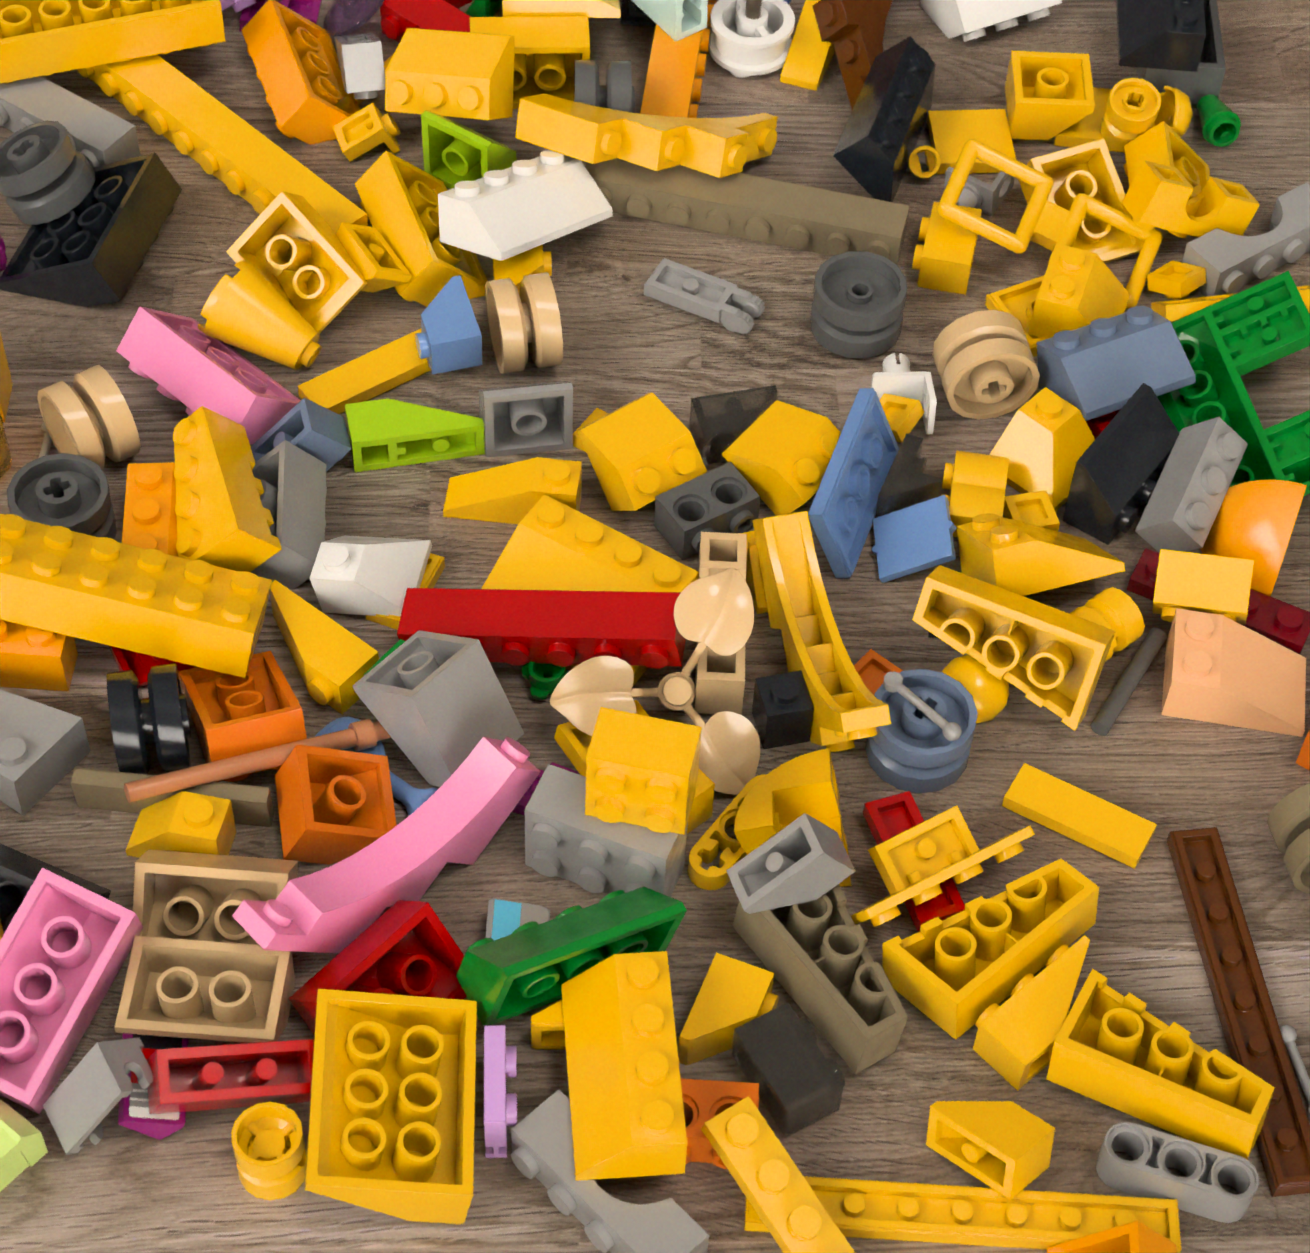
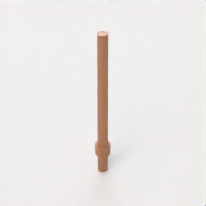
[124,719,391,803]

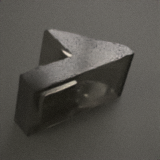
[875,433,943,518]

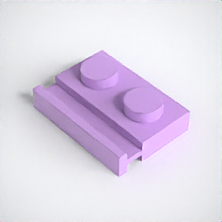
[484,1025,517,1158]

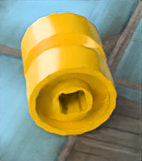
[1101,78,1161,152]
[1069,587,1145,662]
[231,1102,307,1201]

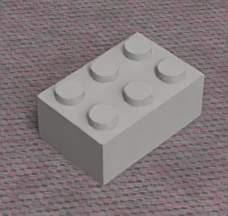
[524,764,688,897]

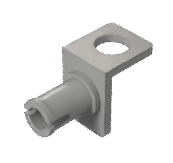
[945,167,1015,216]

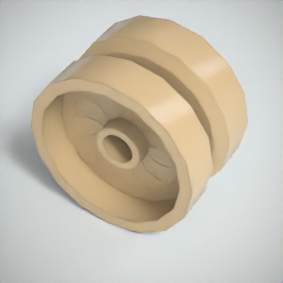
[485,272,563,374]
[932,310,1040,420]
[37,365,141,470]

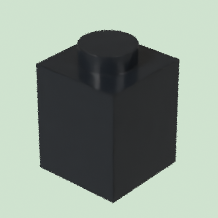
[752,670,814,749]

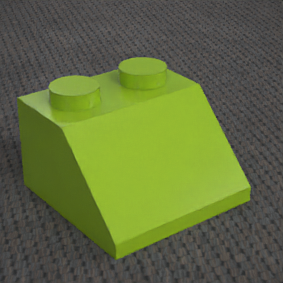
[421,110,517,189]

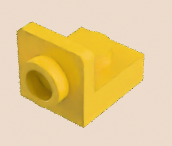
[332,102,401,162]

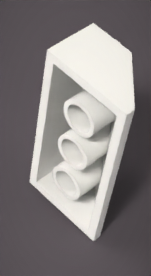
[438,150,613,261]

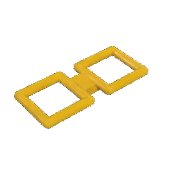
[937,139,1163,308]

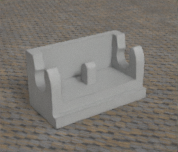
[43,1037,153,1155]

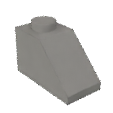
[726,813,856,914]

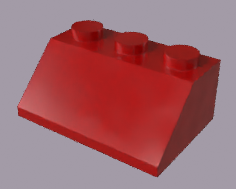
[288,900,467,1034]

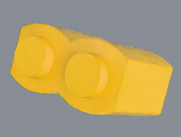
[941,450,1009,537]

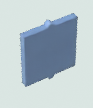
[872,495,956,583]

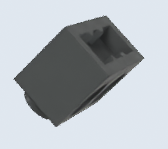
[654,462,760,560]

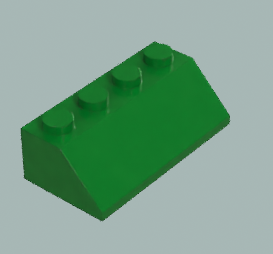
[456,886,687,1027]

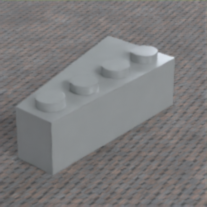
[0,689,91,816]

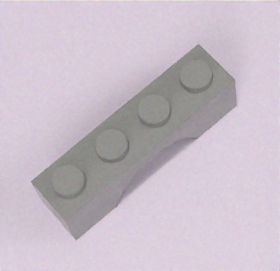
[1182,182,1310,296]
[511,1089,709,1253]

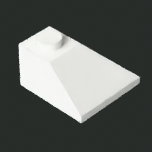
[309,536,432,617]

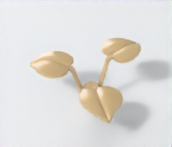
[550,568,760,795]

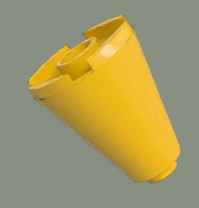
[198,259,322,370]

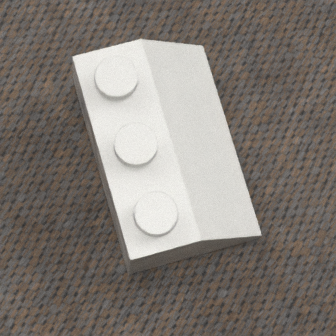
[919,0,1062,42]

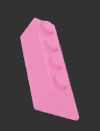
[116,306,301,445]
[0,868,143,1114]

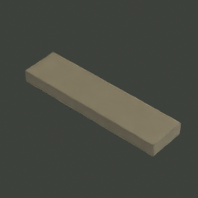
[70,768,275,827]

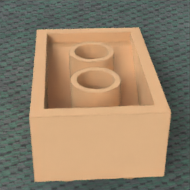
[1161,608,1306,737]

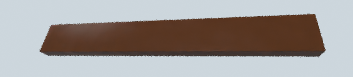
[1167,827,1310,1197]

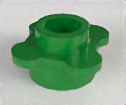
[522,661,568,700]

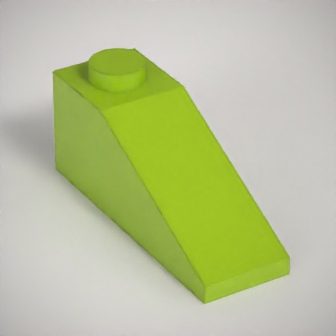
[345,398,485,472]

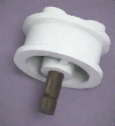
[709,0,795,78]

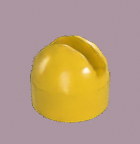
[908,145,941,178]

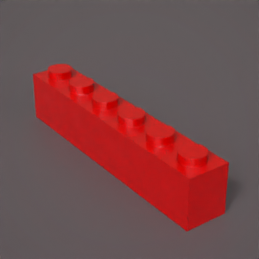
[397,588,686,669]

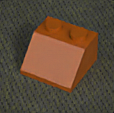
[275,744,397,865]

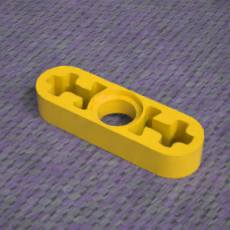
[688,774,767,890]

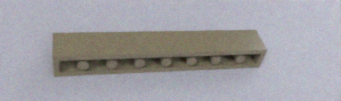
[585,158,910,265]

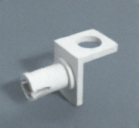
[871,353,937,434]

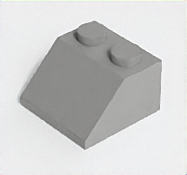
[479,381,573,458]

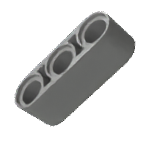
[1096,1122,1259,1223]

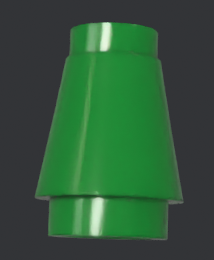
[1197,94,1241,147]

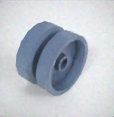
[865,669,978,793]

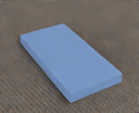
[808,388,900,578]

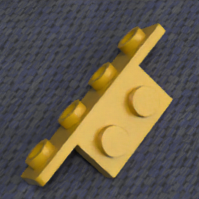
[850,805,1035,927]

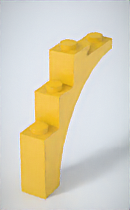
[515,93,778,178]
[752,511,891,752]

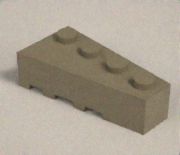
[732,884,908,1074]

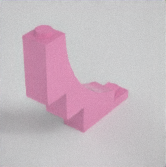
[232,737,541,954]

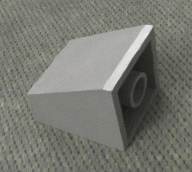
[352,630,524,787]

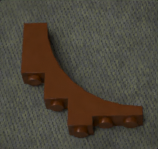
[812,0,893,110]

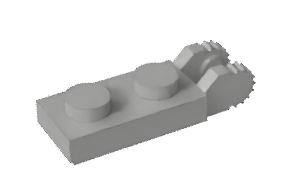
[644,258,765,335]

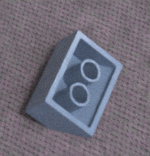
[1037,306,1196,421]

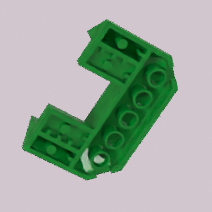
[1157,271,1310,497]

